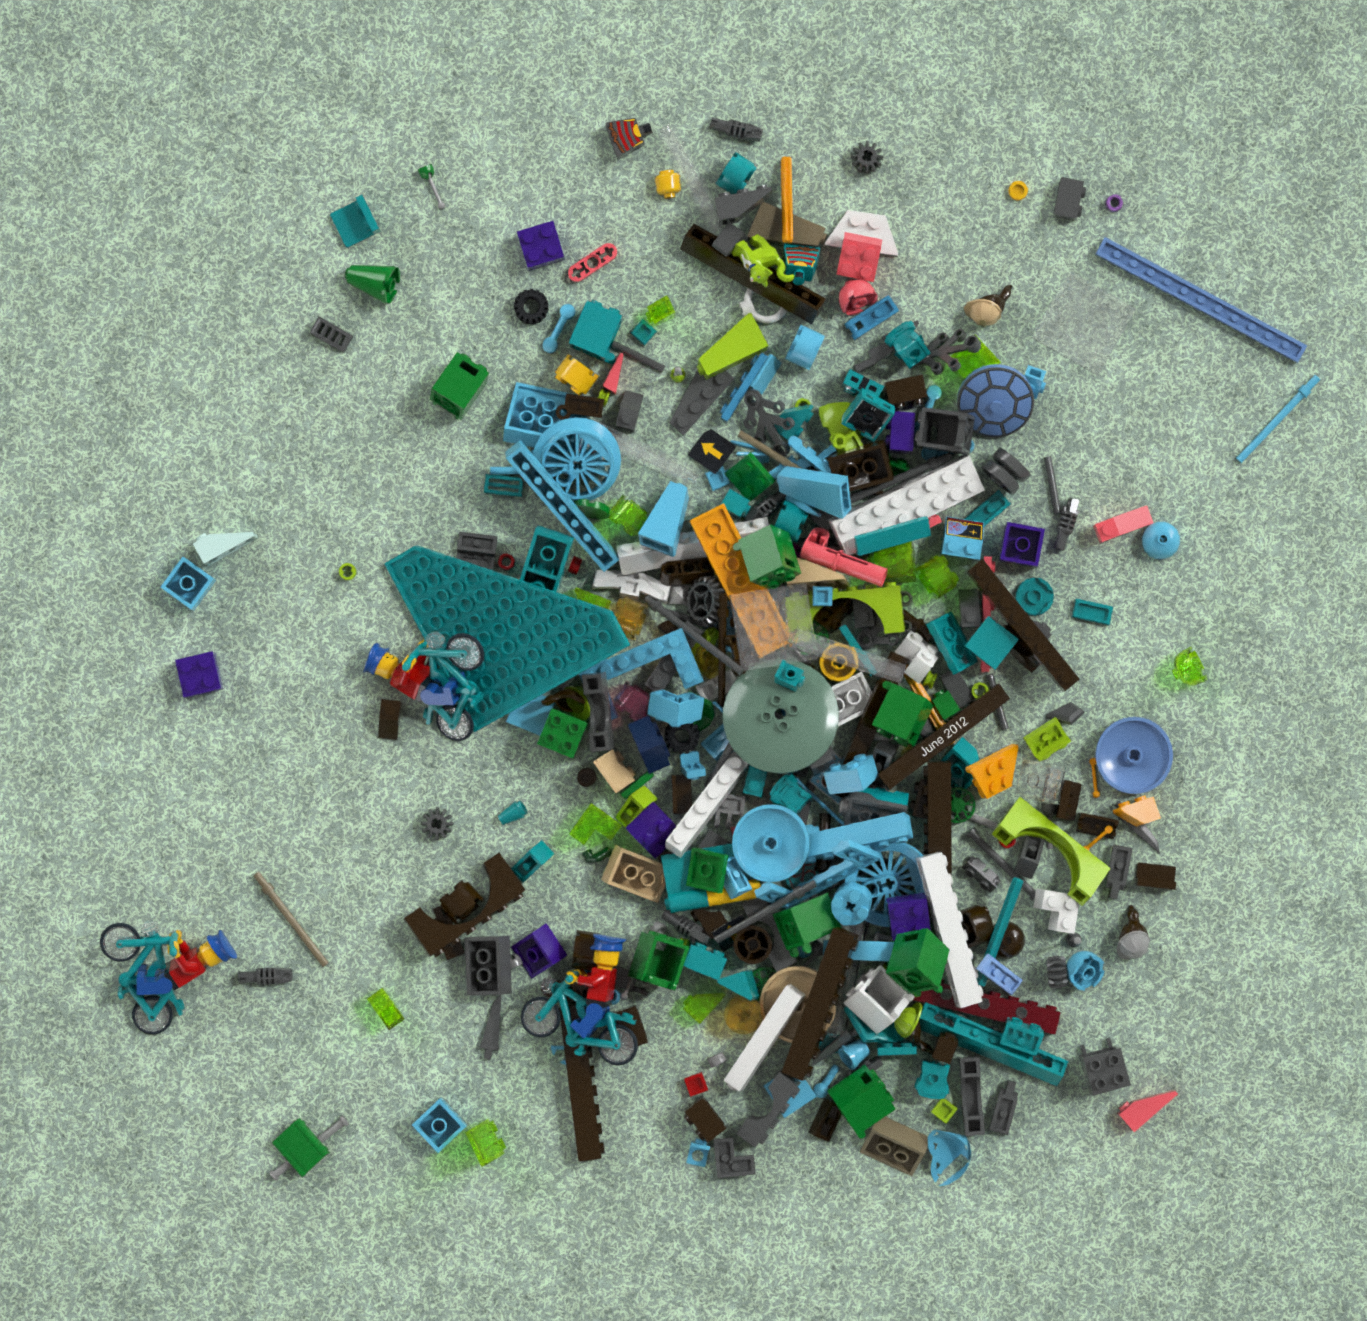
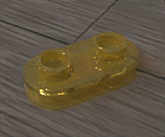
[695,646,718,679]

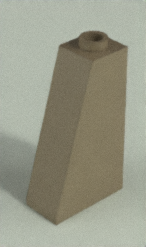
[747,202,827,247]

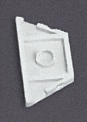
[825,210,898,256]

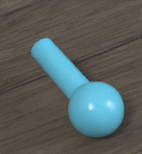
[813,1064,840,1098]

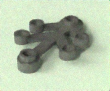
[917,329,981,375]
[744,389,795,457]
[856,591,913,650]

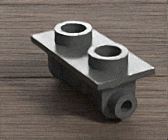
[962,855,1001,893]

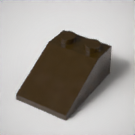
[827,440,894,492]

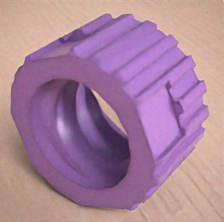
[1105,194,1123,212]

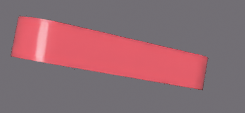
[568,243,617,282]

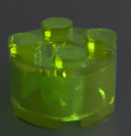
[608,494,649,536]
[916,555,959,600]

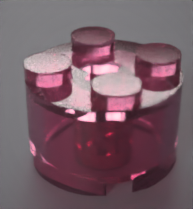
[613,680,650,721]

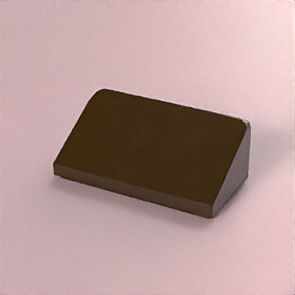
[808,1098,842,1142]

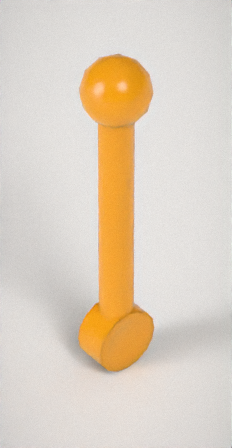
[1089,758,1100,798]
[1083,825,1113,850]

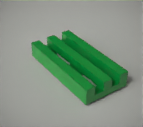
[620,770,654,799]

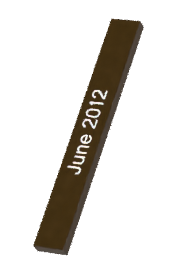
[877,683,1010,790]

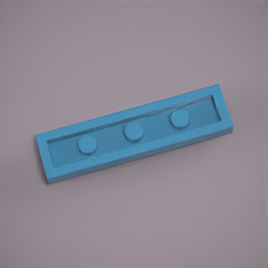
[720,352,768,423]

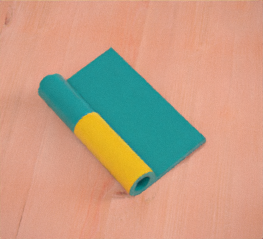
[661,843,761,913]

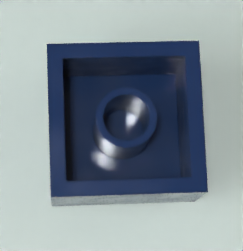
[628,716,671,774]

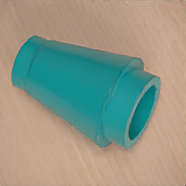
[498,801,528,825]

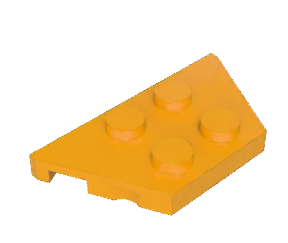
[965,744,1018,799]

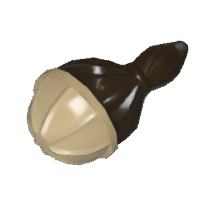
[964,285,1012,327]

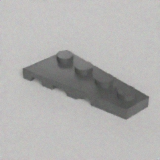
[669,370,735,436]

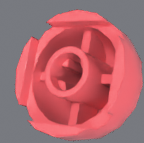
[838,279,878,316]

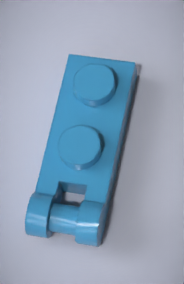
[844,295,899,341]

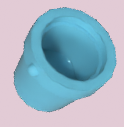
[838,1039,870,1070]

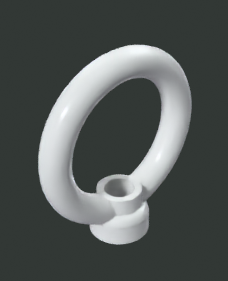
[739,288,787,324]

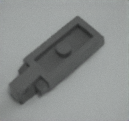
[1106,845,1133,899]
[989,1080,1018,1135]

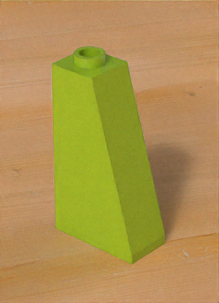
[696,312,769,380]

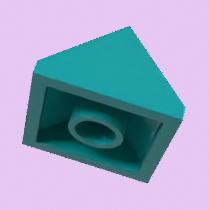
[717,969,760,1001]

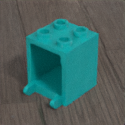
[569,299,623,364]

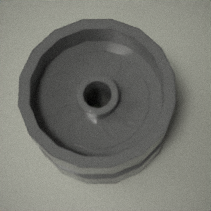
[981,447,1031,495]

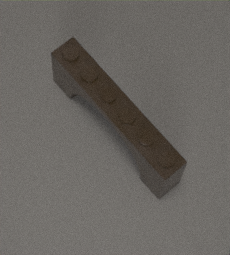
[403,852,525,958]

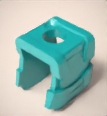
[884,321,931,369]
[769,774,813,815]
[914,1059,950,1099]

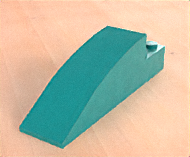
[520,525,574,592]

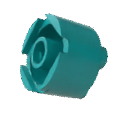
[715,152,757,194]
[775,500,809,544]

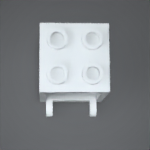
[843,965,915,1034]

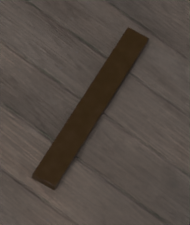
[834,651,909,798]

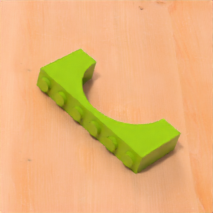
[784,582,905,643]
[992,797,1111,906]

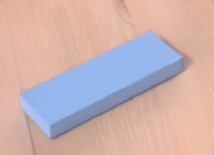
[976,953,1023,996]

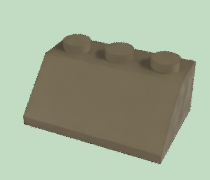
[860,1116,928,1176]

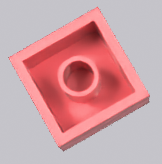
[836,232,882,282]

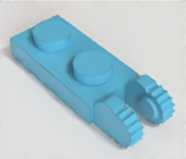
[788,435,831,473]

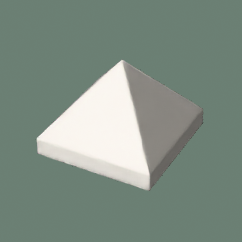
[669,585,689,605]

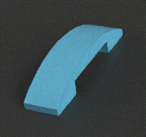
[823,940,894,961]

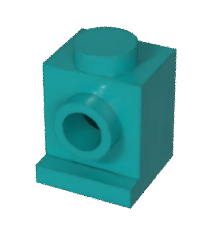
[774,660,806,692]

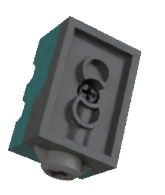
[839,787,909,825]

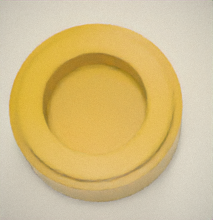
[1008,181,1028,201]

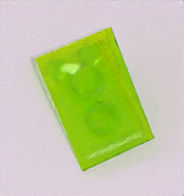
[465,1118,507,1167]

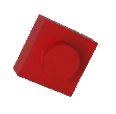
[684,1072,708,1097]

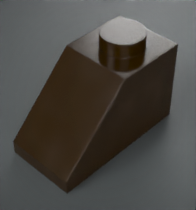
[378,699,402,740]
[932,1032,958,1064]

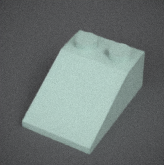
[193,532,258,566]

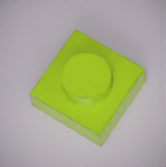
[931,1098,958,1124]

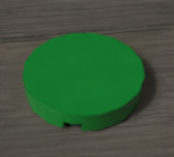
[574,499,610,520]

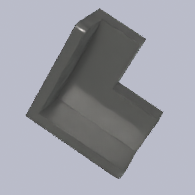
[714,1137,756,1178]

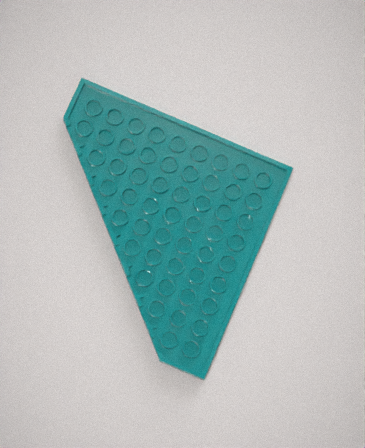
[384,545,630,732]

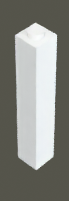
[724,984,806,1092]

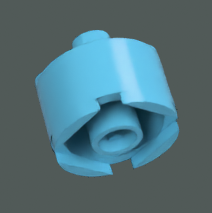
[785,325,825,370]
[831,881,872,926]

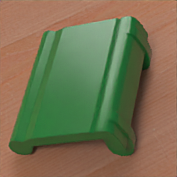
[272,1118,330,1178]

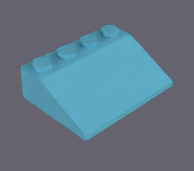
[503,382,587,454]

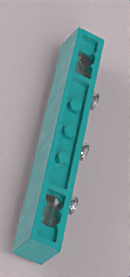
[919,1002,1068,1086]

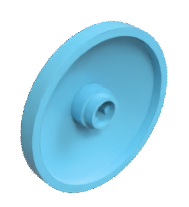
[732,804,810,882]

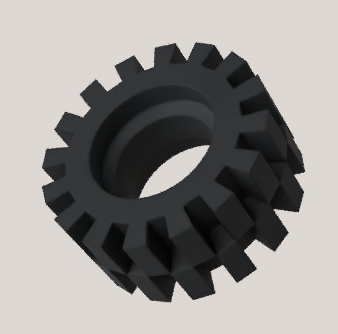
[514,289,549,324]
[664,722,700,754]

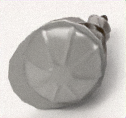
[1117,905,1150,960]

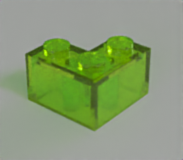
[569,803,622,845]

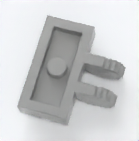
[714,795,746,829]

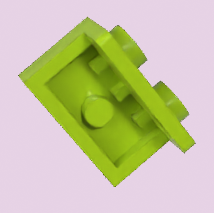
[1023,717,1071,762]

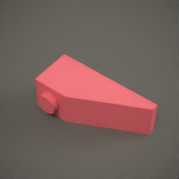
[1093,505,1153,543]
[1117,1090,1178,1132]

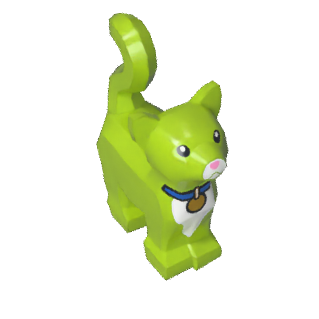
[732,234,794,287]

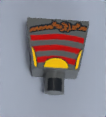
[605,118,653,160]

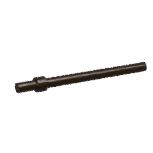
[717,593,729,707]

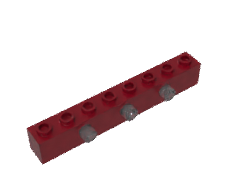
[913,979,1061,1035]

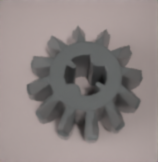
[851,141,883,174]
[421,807,454,840]
[1046,955,1068,988]

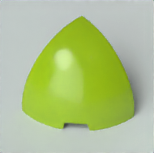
[819,402,864,453]

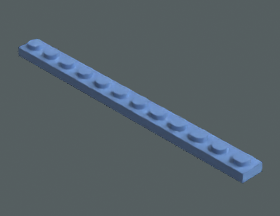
[1095,237,1307,363]

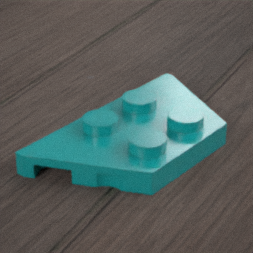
[843,990,904,1043]

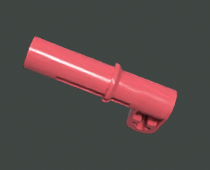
[800,528,888,587]

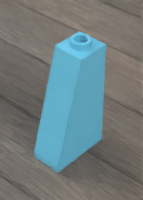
[777,466,851,519]
[638,481,689,557]

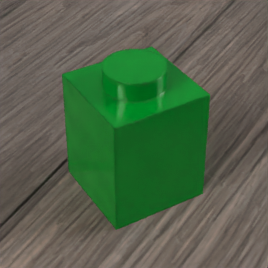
[932,689,960,720]

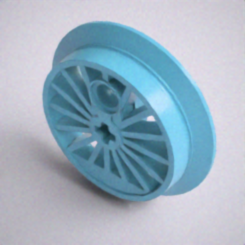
[533,417,621,502]
[845,842,928,927]

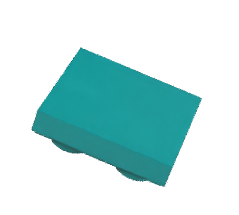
[964,616,1019,670]

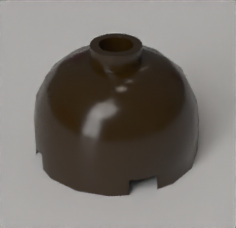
[987,921,1025,959]
[733,926,772,964]

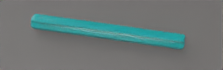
[976,877,1024,986]

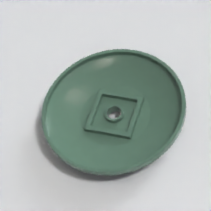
[723,659,839,774]

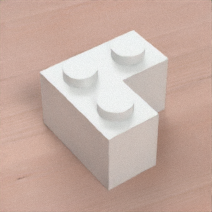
[895,630,941,684]
[1033,889,1079,934]

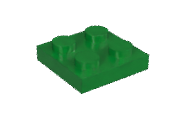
[724,452,775,501]
[686,847,729,893]

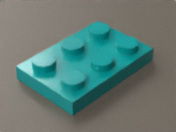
[926,611,979,675]

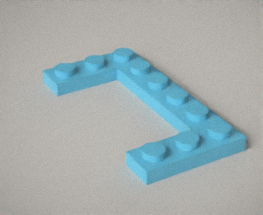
[579,628,704,720]
[754,840,881,908]

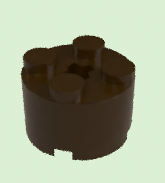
[439,880,484,925]
[960,905,994,948]
[571,930,600,971]

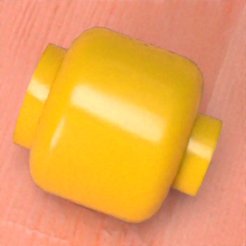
[655,170,681,199]

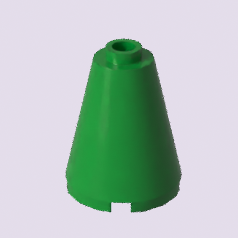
[345,265,400,304]

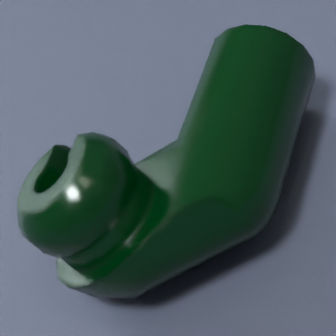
[582,847,612,863]

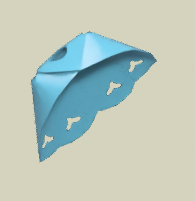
[928,1130,971,1186]

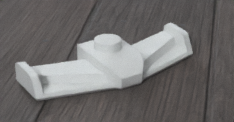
[592,570,671,605]

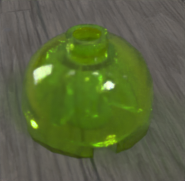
[1172,646,1207,686]

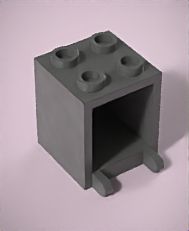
[915,407,975,455]
[1079,1037,1131,1096]

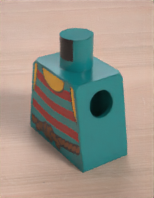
[782,244,820,285]

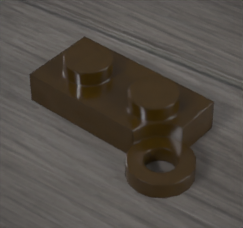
[556,393,604,420]

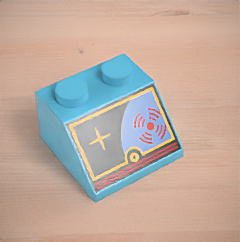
[940,517,984,560]

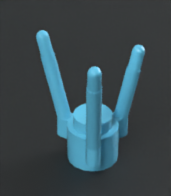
[725,440,770,472]

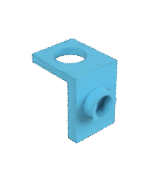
[686,1138,710,1167]

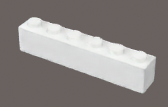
[665,751,749,858]

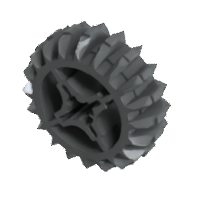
[685,576,730,628]

